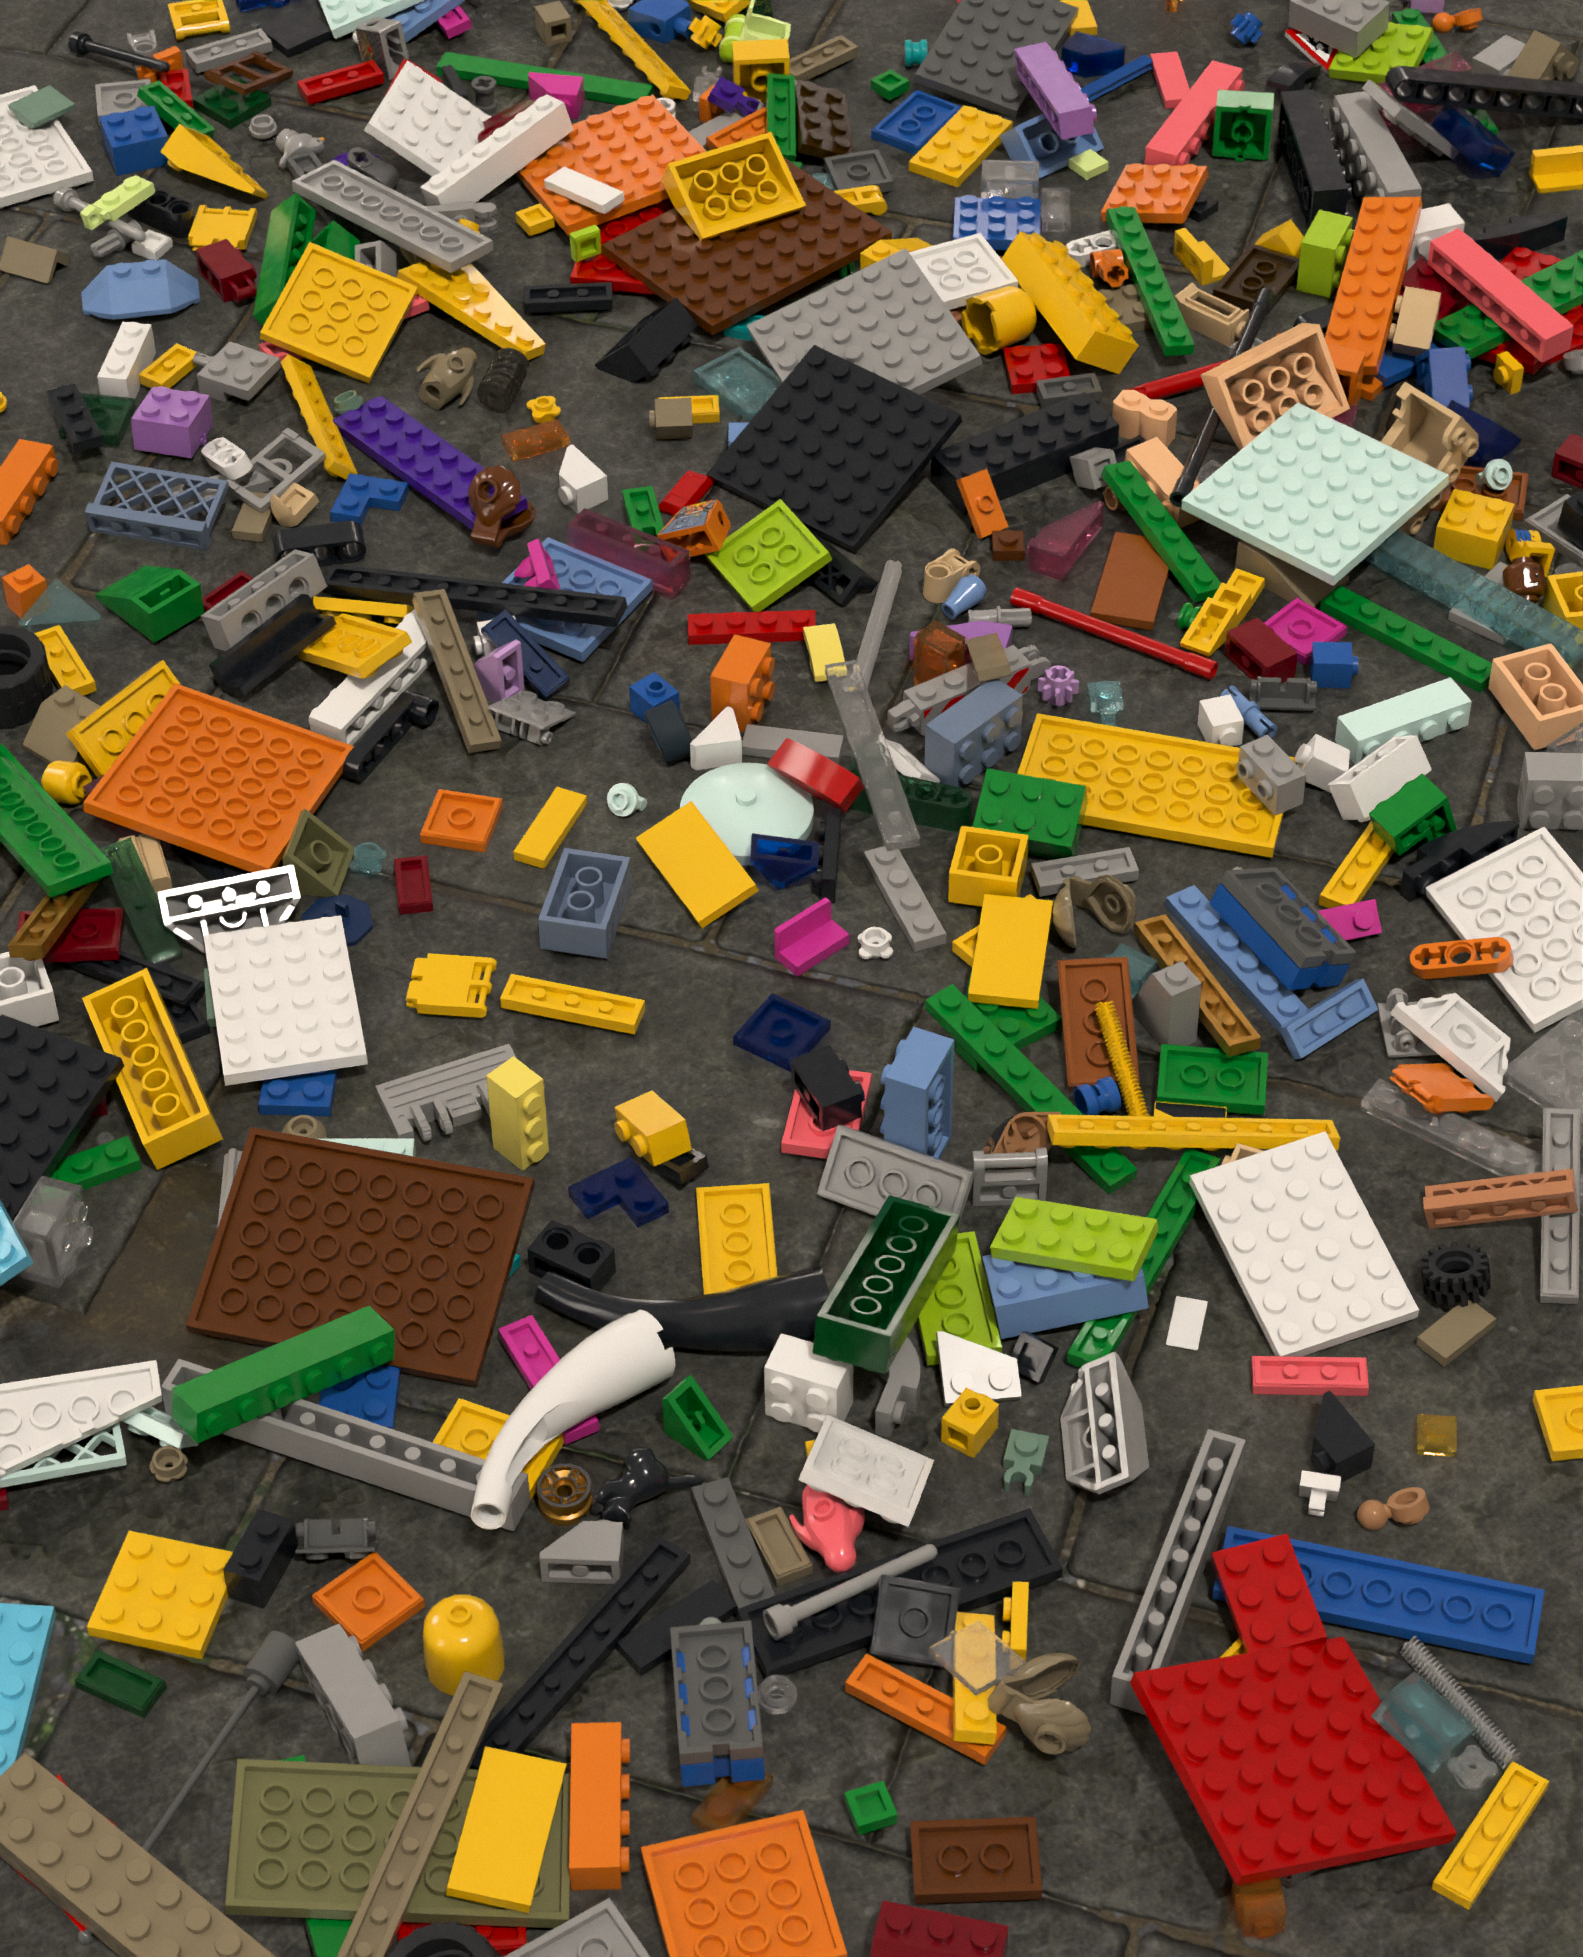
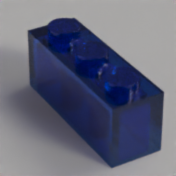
[1431,106,1515,177]

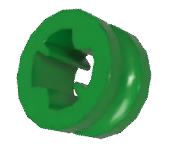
[1177,602,1201,630]

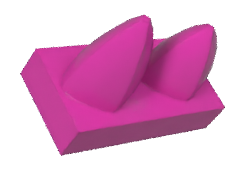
[514,538,561,590]

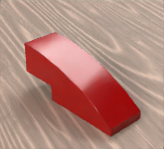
[767,738,864,814]

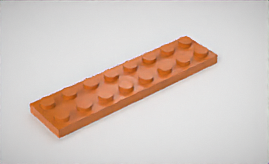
[1325,197,1423,375]

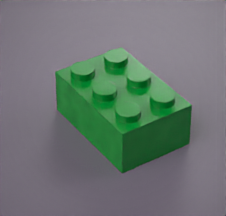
[973,768,1088,860]

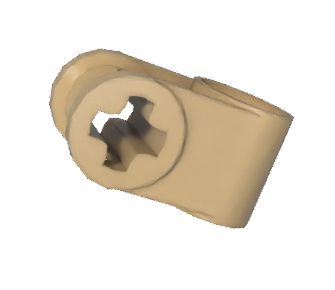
[923,548,981,603]

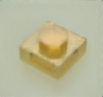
[1416,1414,1457,1457]

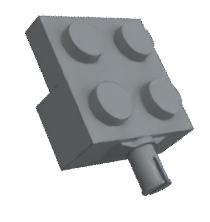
[193,341,281,402]

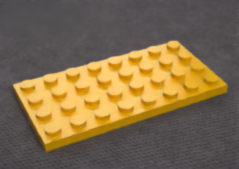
[1017,713,1296,858]

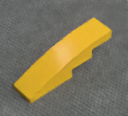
[1180,568,1265,657]

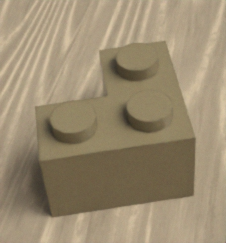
[1507,30,1580,96]

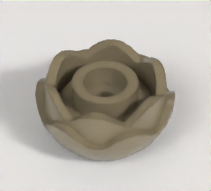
[282,1115,327,1139]

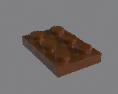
[910,1817,1042,1904]

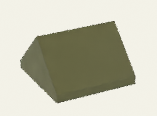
[282,809,355,897]

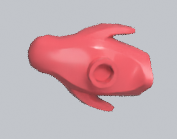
[789,1484,865,1573]

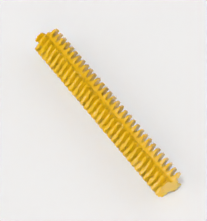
[1095,1001,1150,1116]

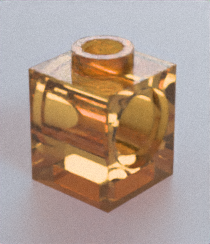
[1232,1877,1287,1938]

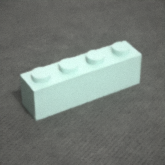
[1335,677,1472,765]

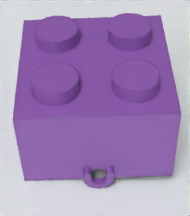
[131,386,213,458]

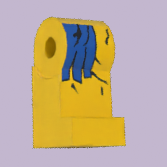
[1506,529,1555,577]

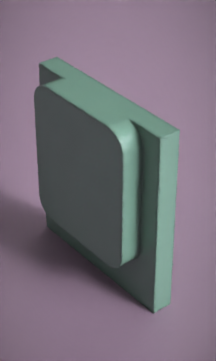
[8,85,76,129]

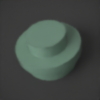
[334,390,364,415]

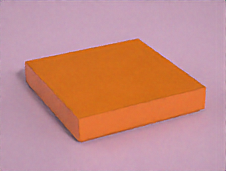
[420,789,503,853]
[312,1551,425,1652]

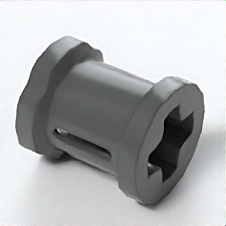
[471,76,498,113]

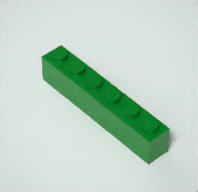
[253,193,316,326]
[172,1306,395,1444]

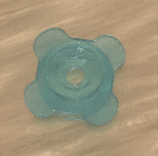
[349,842,387,874]

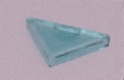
[18,578,103,626]

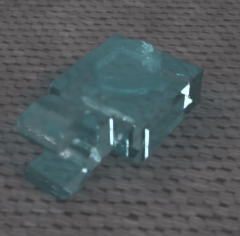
[1087,681,1124,727]

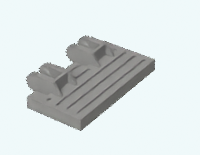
[375,1044,516,1142]

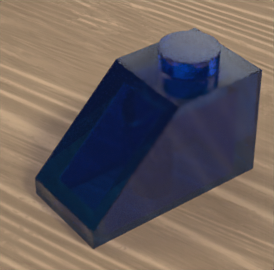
[1061,31,1126,78]

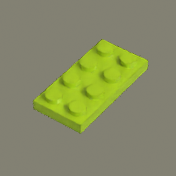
[990,1197,1159,1282]
[917,1231,1002,1366]

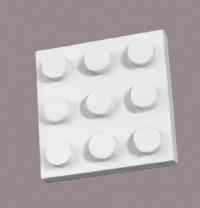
[909,233,1018,310]
[798,1415,934,1527]

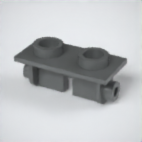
[1249,676,1317,711]
[295,1517,378,1560]

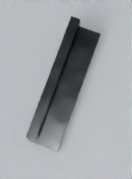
[805,525,879,607]
[209,594,337,696]

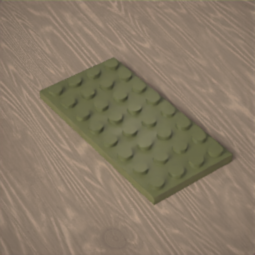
[225,1759,571,1928]

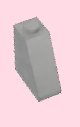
[1132,961,1202,1047]

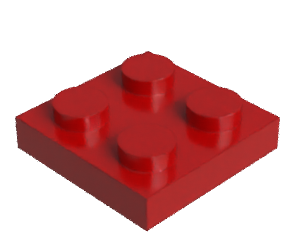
[1003,343,1070,394]

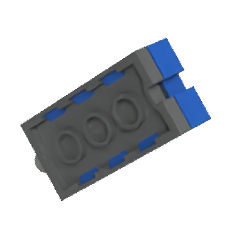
[1209,867,1357,990]
[670,1617,765,1787]

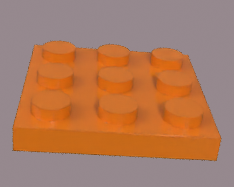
[1101,163,1209,224]

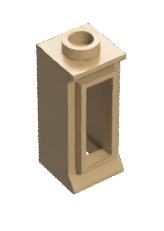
[1174,283,1250,347]

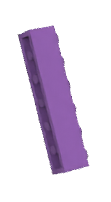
[1014,42,1097,140]

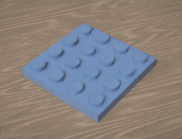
[477,537,653,662]

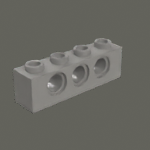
[201,549,327,651]

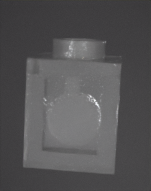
[1040,188,1071,232]

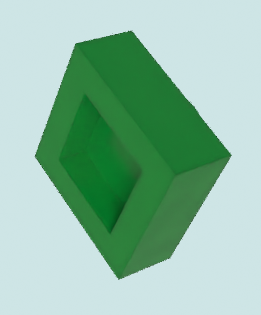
[871,69,910,101]
[844,1781,898,1835]

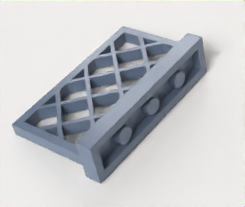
[84,462,229,551]

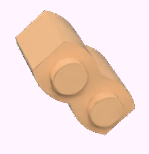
[1112,390,1177,447]

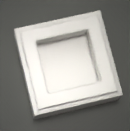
[131,230,173,260]

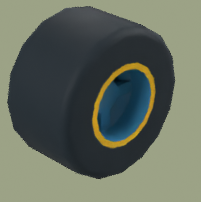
[644,700,693,765]

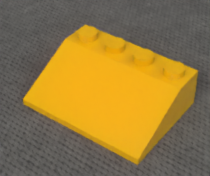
[662,132,806,241]

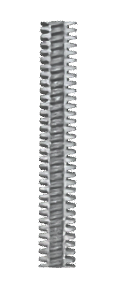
[1399,1636,1521,1770]

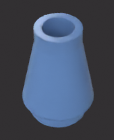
[941,574,987,619]

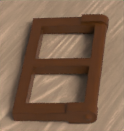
[204,51,293,95]

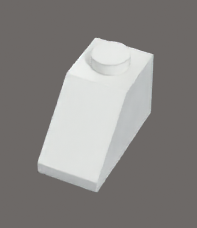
[558,444,608,514]

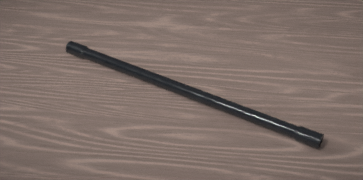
[1169,288,1274,507]

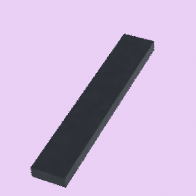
[55,950,205,1012]

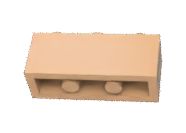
[1125,437,1201,528]

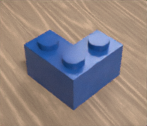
[1415,346,1473,412]

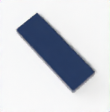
[481,609,570,701]

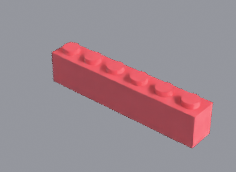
[1144,60,1245,166]
[1428,228,1574,363]

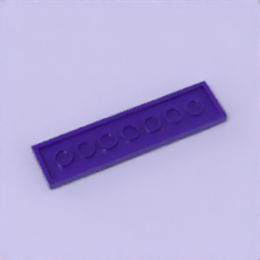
[332,395,528,530]

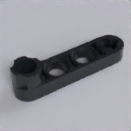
[343,689,439,782]

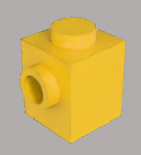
[941,1387,999,1459]

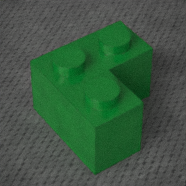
[1369,773,1457,856]

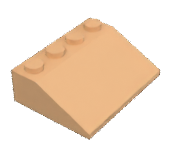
[1201,323,1350,450]

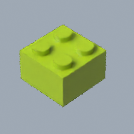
[1296,210,1354,298]

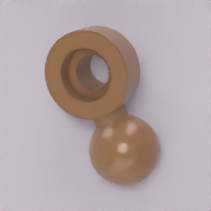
[1357,1487,1430,1531]

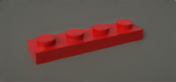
[688,610,816,645]

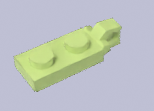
[80,175,155,230]

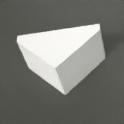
[690,706,742,770]

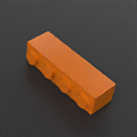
[0,439,59,546]
[569,1722,631,1890]

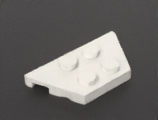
[1390,993,1511,1102]

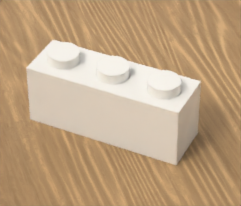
[97,322,156,408]
[1328,735,1432,822]

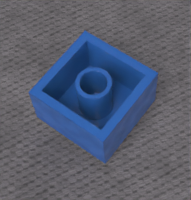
[99,106,168,176]

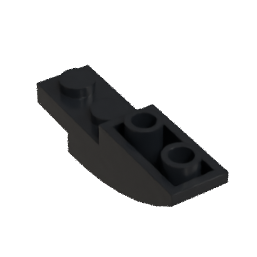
[1400,821,1519,902]

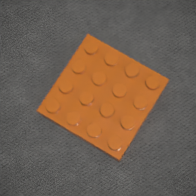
[641,1810,847,1957]

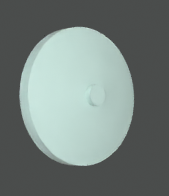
[680,763,814,866]

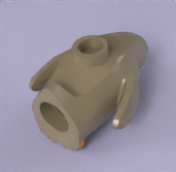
[416,347,478,410]

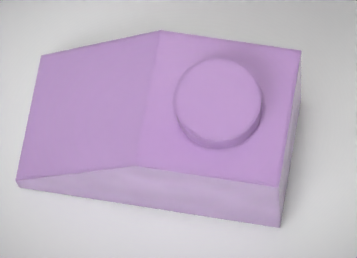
[473,639,525,703]

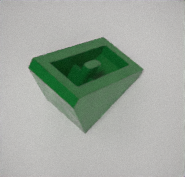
[662,1375,734,1461]

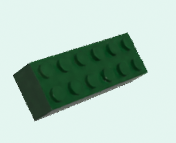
[812,1195,960,1374]

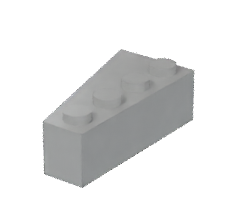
[295,1623,411,1767]

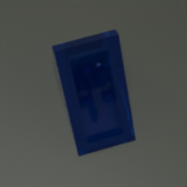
[749,833,819,890]

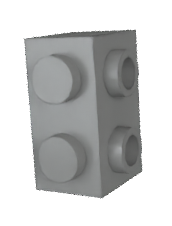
[1237,735,1306,816]

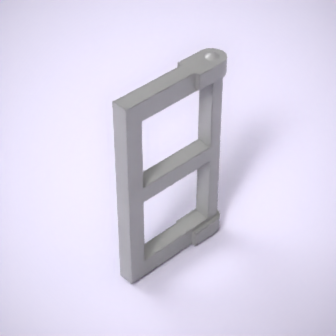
[226,428,326,513]

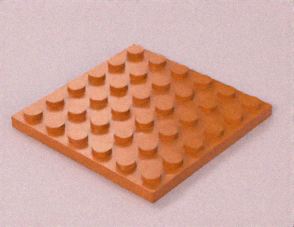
[515,95,707,236]
[83,683,354,873]

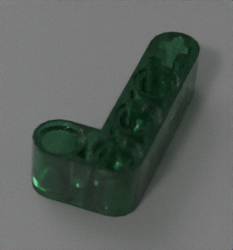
[848,745,972,832]

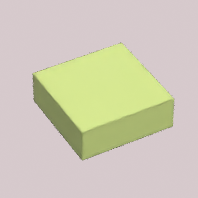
[1068,149,1109,180]

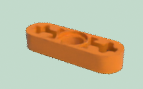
[1410,937,1514,979]

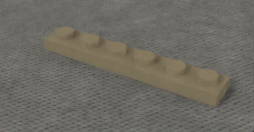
[412,589,502,753]

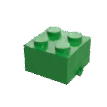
[1212,90,1274,162]

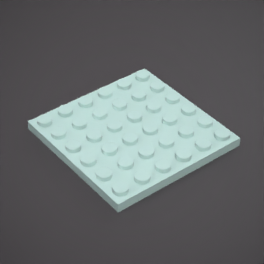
[1182,402,1449,586]

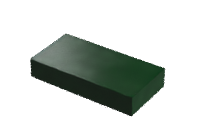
[75,1650,167,1719]

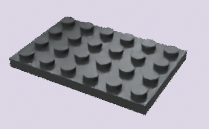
[914,0,1079,119]

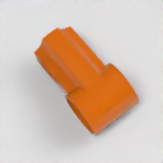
[1090,249,1128,287]

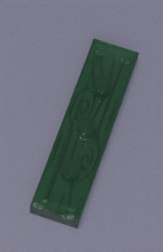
[100,837,183,964]

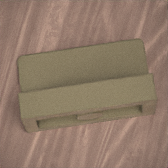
[0,236,71,284]

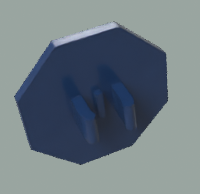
[302,894,373,946]

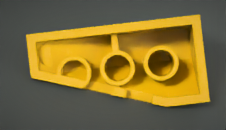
[160,124,269,199]

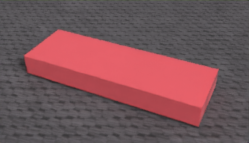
[1150,52,1190,109]
[1251,1356,1369,1396]

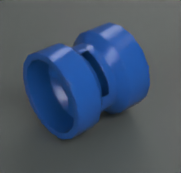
[1073,1076,1121,1115]

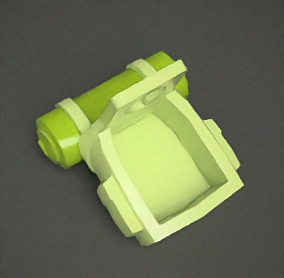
[719,0,791,63]

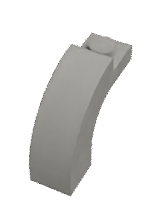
[875,1337,920,1438]

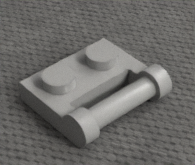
[972,1147,1048,1206]

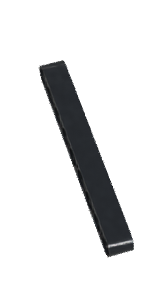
[1385,66,1583,119]

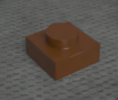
[992,530,1025,561]

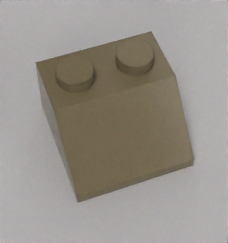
[23,685,100,765]

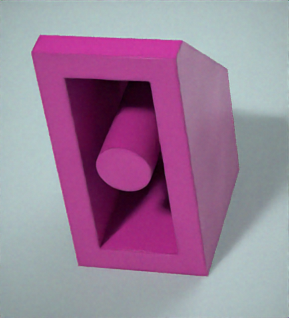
[528,72,585,119]

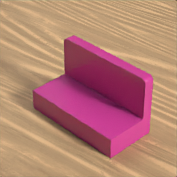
[774,897,850,976]

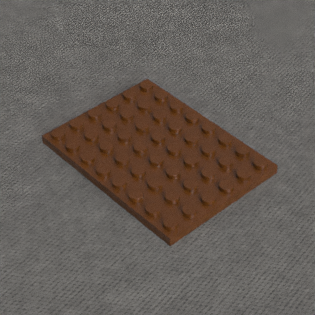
[602,157,892,335]
[186,1127,535,1387]

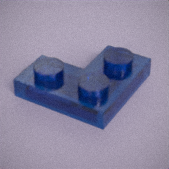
[568,1157,669,1227]

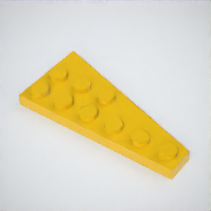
[397,260,546,362]

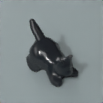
[590,1447,703,1529]

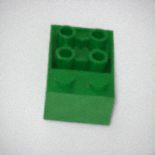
[95,565,205,643]

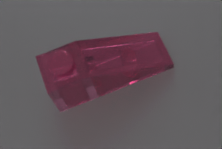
[1026,501,1104,581]

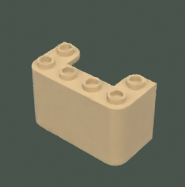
[1381,382,1479,537]

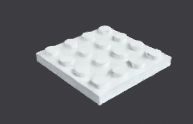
[364,60,491,176]

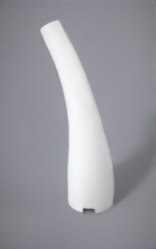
[470,1309,675,1530]

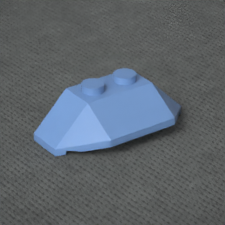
[81,259,201,320]

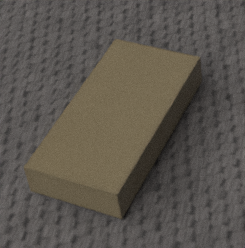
[232,491,274,542]
[1416,1299,1496,1367]
[745,1506,813,1587]

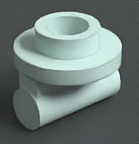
[1475,459,1513,490]
[607,783,647,817]

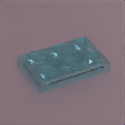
[693,347,781,421]

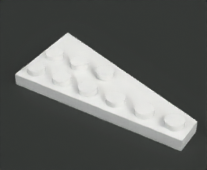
[0,1360,162,1479]

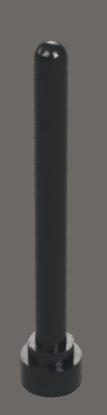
[68,31,170,73]

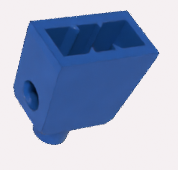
[628,0,693,44]

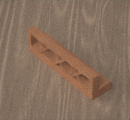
[1423,1168,1578,1229]

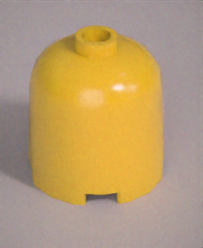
[961,286,1037,355]
[423,1594,505,1696]

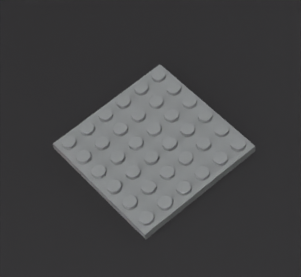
[747,248,983,394]

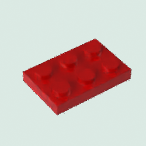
[1211,1533,1327,1653]

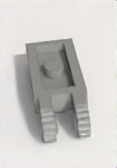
[426,202,498,233]

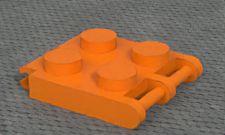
[1390,1063,1494,1114]

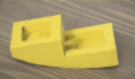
[803,623,847,682]

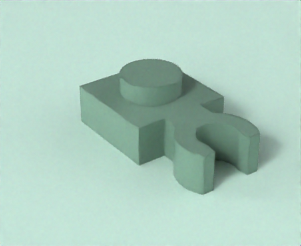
[1003,1429,1049,1496]

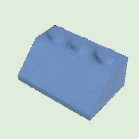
[1000,114,1104,180]

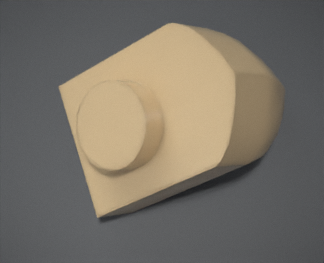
[270,482,319,527]

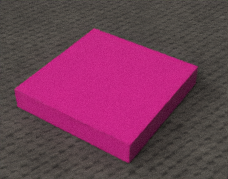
[1264,598,1347,666]

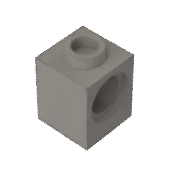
[1070,447,1117,490]

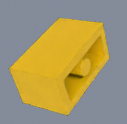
[614,1091,692,1167]

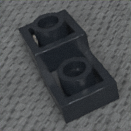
[1266,59,1322,94]

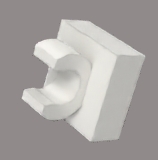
[1299,1470,1341,1517]

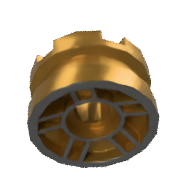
[537,1463,593,1526]

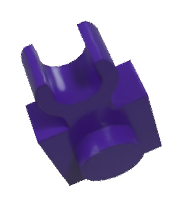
[707,76,760,117]

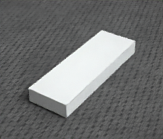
[544,166,625,214]

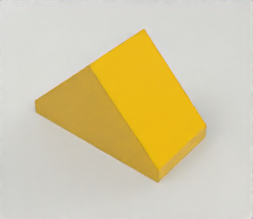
[1255,219,1304,259]

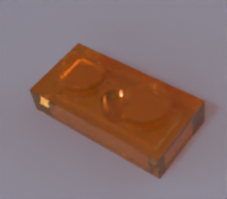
[501,419,570,462]
[691,1772,773,1832]

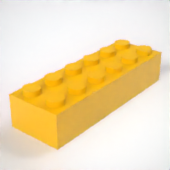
[1001,231,1139,374]
[82,968,223,1170]

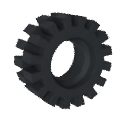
[1421,1241,1491,1307]

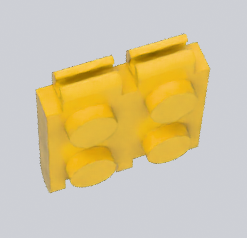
[188,205,257,251]
[406,953,497,1018]

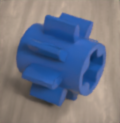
[1230,11,1263,46]

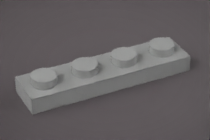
[864,843,946,952]

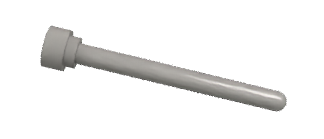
[54,186,146,242]
[763,1544,937,1640]

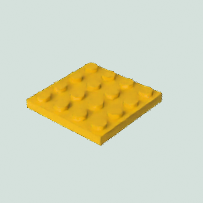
[260,242,418,384]

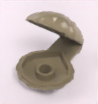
[1052,874,1136,949]
[988,1652,1092,1755]

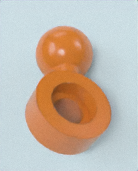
[1432,8,1483,33]

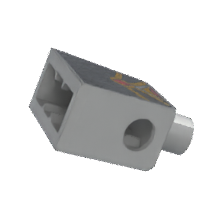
[353,17,409,80]

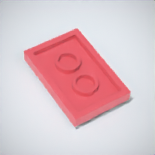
[781,1070,872,1159]

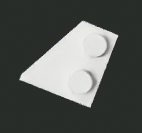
[936,1331,1022,1407]

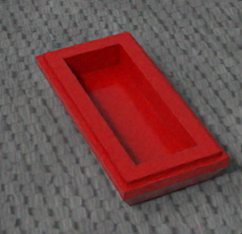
[658,470,714,516]

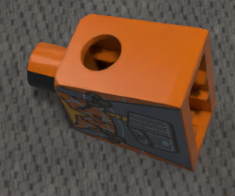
[657,498,731,561]

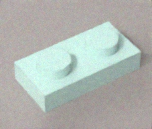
[122,1406,199,1450]

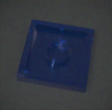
[733,993,831,1072]

